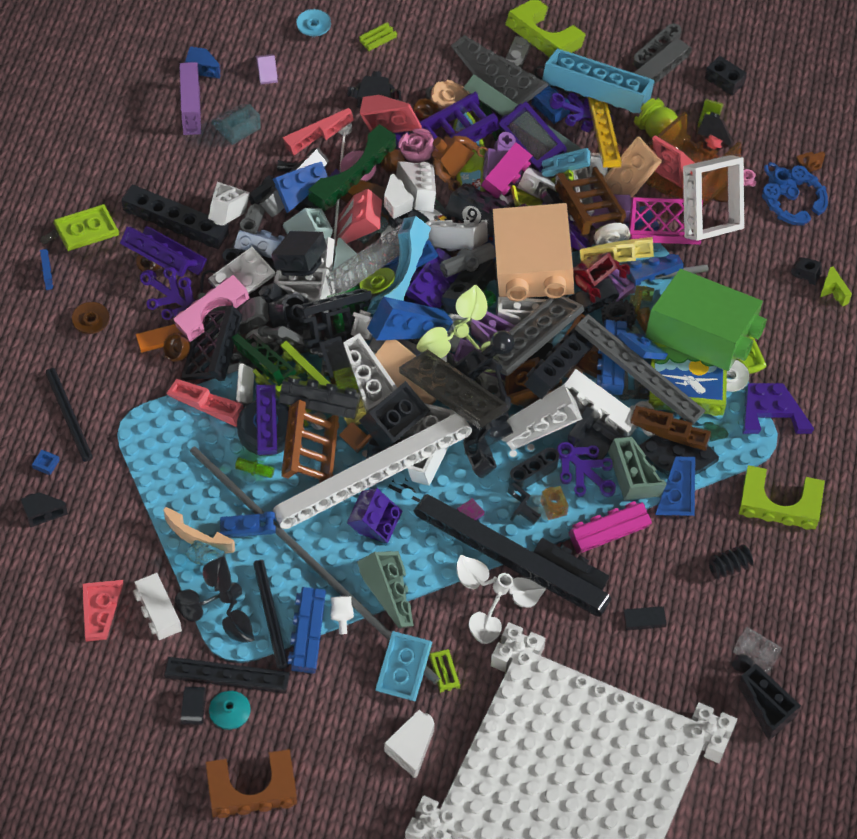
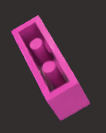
[480,142,533,199]

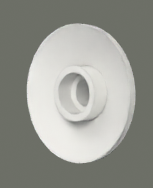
[726,360,749,392]

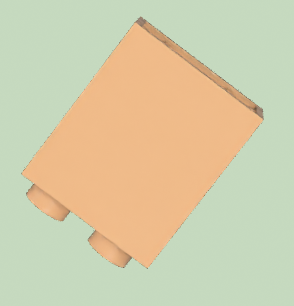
[493,203,574,301]

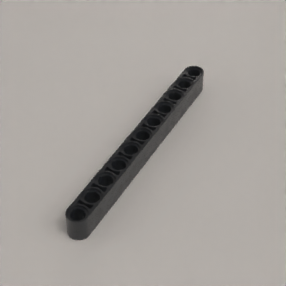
[413,494,612,617]

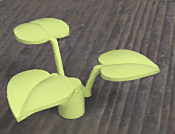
[416,285,495,373]

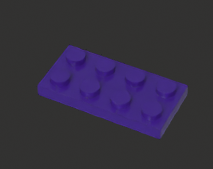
[405,247,461,309]

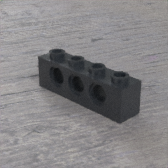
[441,259,495,315]

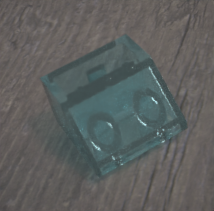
[211,104,261,145]

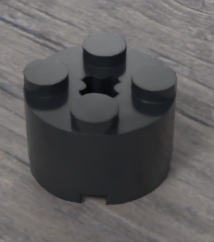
[268,293,313,332]

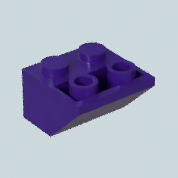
[346,488,403,543]

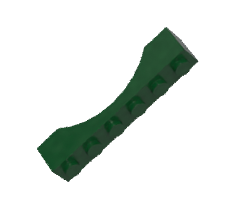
[308,124,396,212]

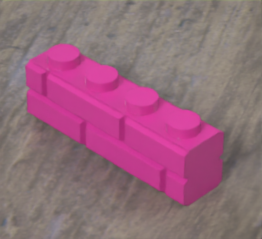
[569,501,652,554]

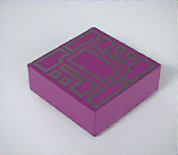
[457,498,484,520]

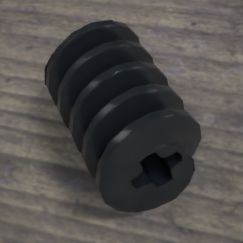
[709,545,753,580]

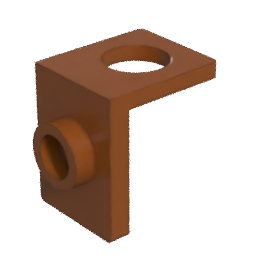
[796,151,825,172]
[339,422,372,453]

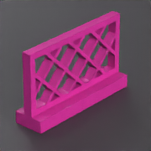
[629,197,703,244]

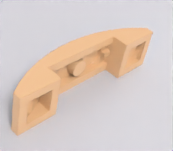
[164,507,235,553]

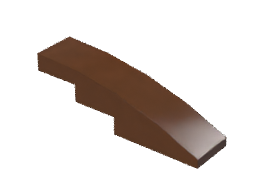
[631,406,711,451]

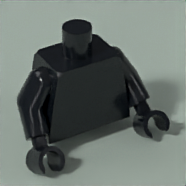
[347,71,401,108]

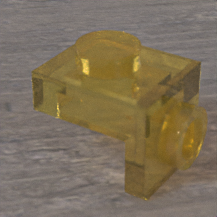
[629,285,654,315]

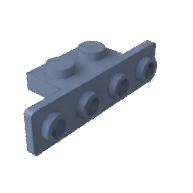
[234,230,286,259]

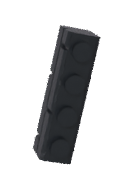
[279,375,361,419]

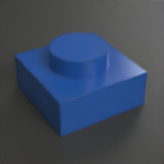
[32,449,60,475]

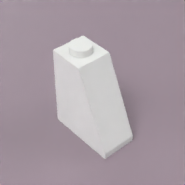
[384,710,434,778]

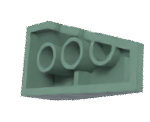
[357,551,414,628]

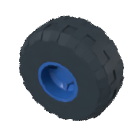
[237,400,289,456]

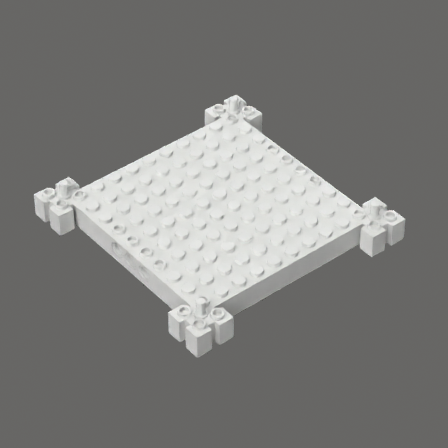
[405,622,737,839]

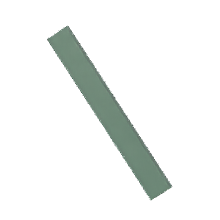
[463,74,582,153]

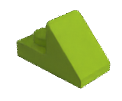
[698,99,723,127]
[820,266,852,306]

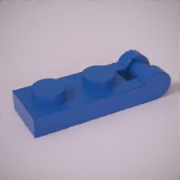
[220,512,276,538]

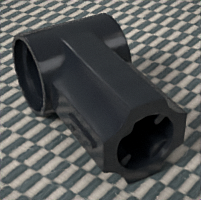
[249,175,275,205]

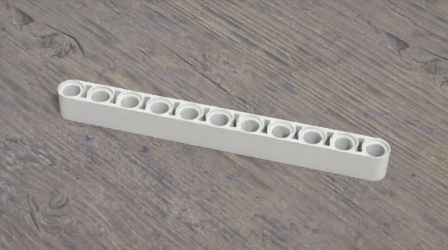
[273,413,472,529]

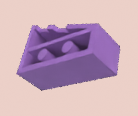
[470,311,515,345]

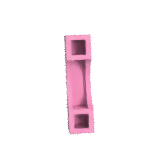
[174,275,249,342]

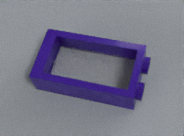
[498,101,567,173]

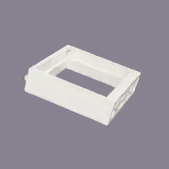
[683,155,744,241]

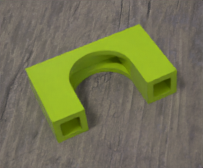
[506,0,586,57]
[738,465,825,530]

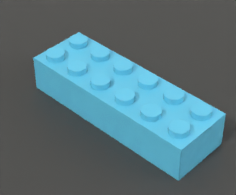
[542,48,655,114]

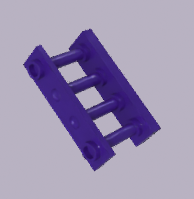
[420,92,499,150]
[120,226,207,277]

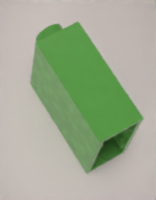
[645,269,767,371]

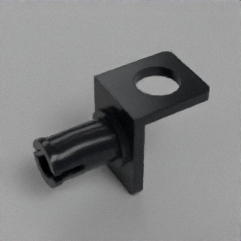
[507,483,541,525]

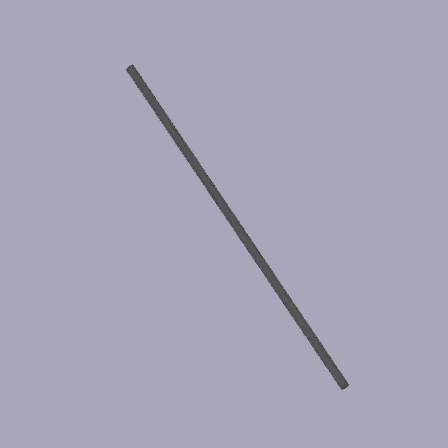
[190,446,440,684]

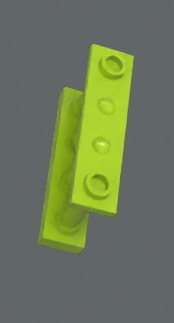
[253,341,331,427]

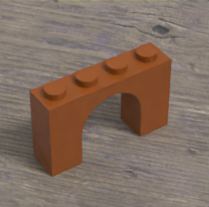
[206,749,297,818]

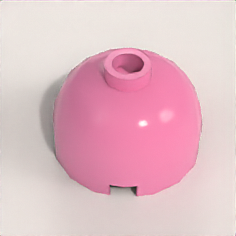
[398,129,434,163]

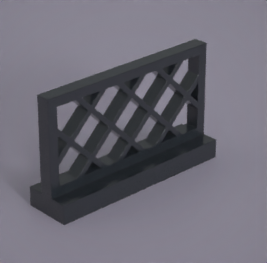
[181,306,243,381]

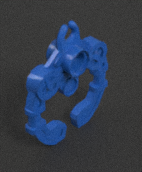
[762,162,828,226]

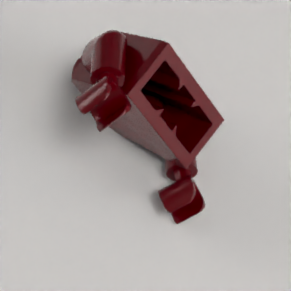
[573,252,630,303]

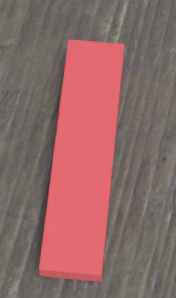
[282,108,354,156]
[167,379,244,427]

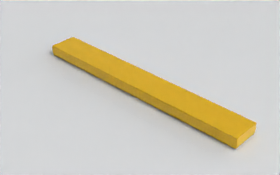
[587,97,621,168]

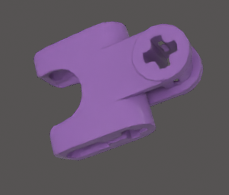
[483,132,522,186]

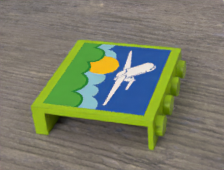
[648,342,727,416]

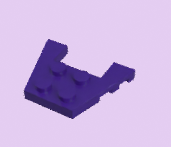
[742,383,814,434]

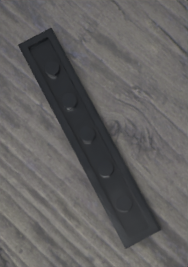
[164,656,290,694]

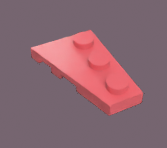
[83,580,124,642]

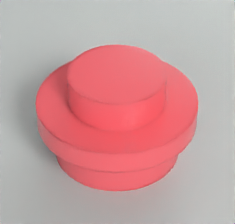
[705,135,722,150]

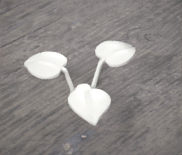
[457,555,546,644]

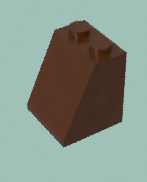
[505,357,562,408]

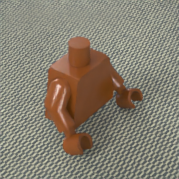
[431,135,488,192]

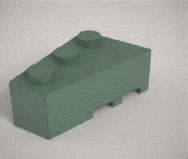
[608,437,667,500]

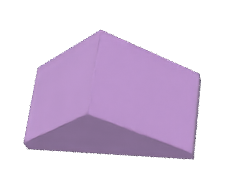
[256,54,278,84]

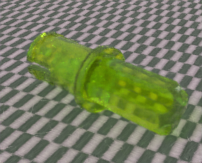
[235,457,275,478]

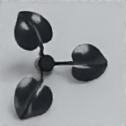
[174,555,255,643]

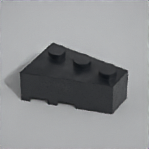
[738,663,801,741]

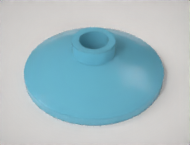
[297,9,331,36]

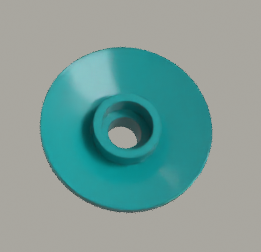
[209,691,251,730]

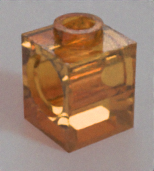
[540,486,569,520]

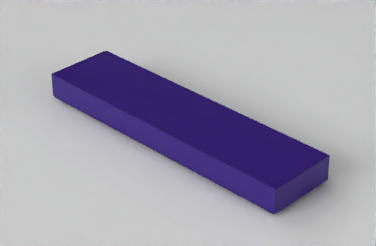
[256,385,277,455]

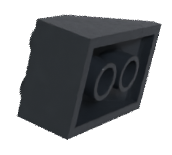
[359,381,430,450]

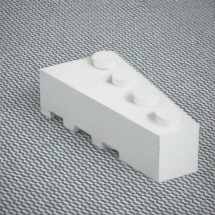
[396,161,436,212]
[343,333,397,414]
[565,369,637,437]

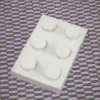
[208,247,275,295]

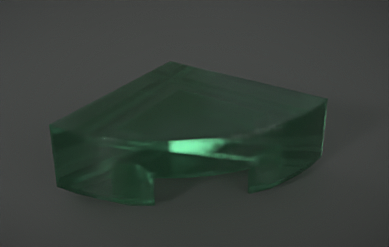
[703,422,729,442]

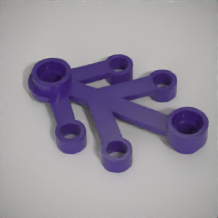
[549,93,613,132]
[140,267,196,320]
[556,442,616,497]

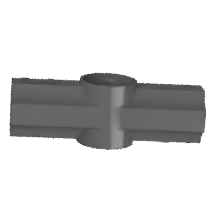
[232,204,265,249]
[440,242,496,278]

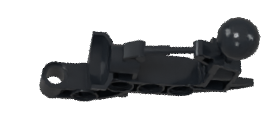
[446,330,515,478]

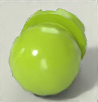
[634,98,680,141]

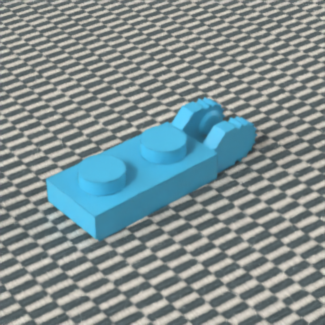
[542,148,590,177]

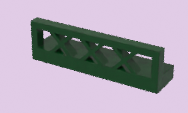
[232,333,297,386]

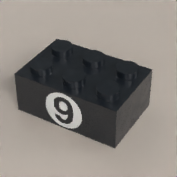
[444,183,512,237]

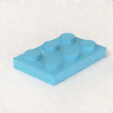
[375,631,432,702]

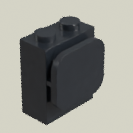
[271,231,327,276]

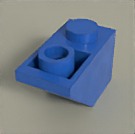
[185,46,221,79]

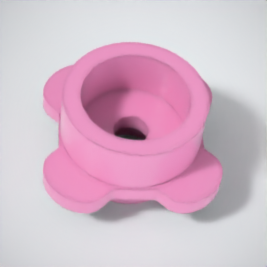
[743,169,756,186]

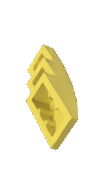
[580,237,654,262]

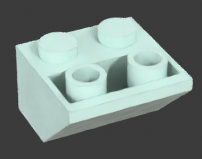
[283,208,333,239]

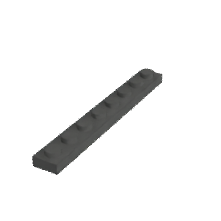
[575,314,705,426]

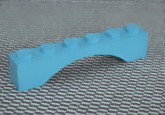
[367,216,431,317]

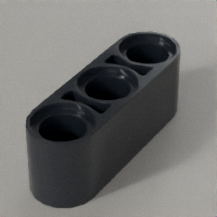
[567,278,619,320]
[509,448,559,491]

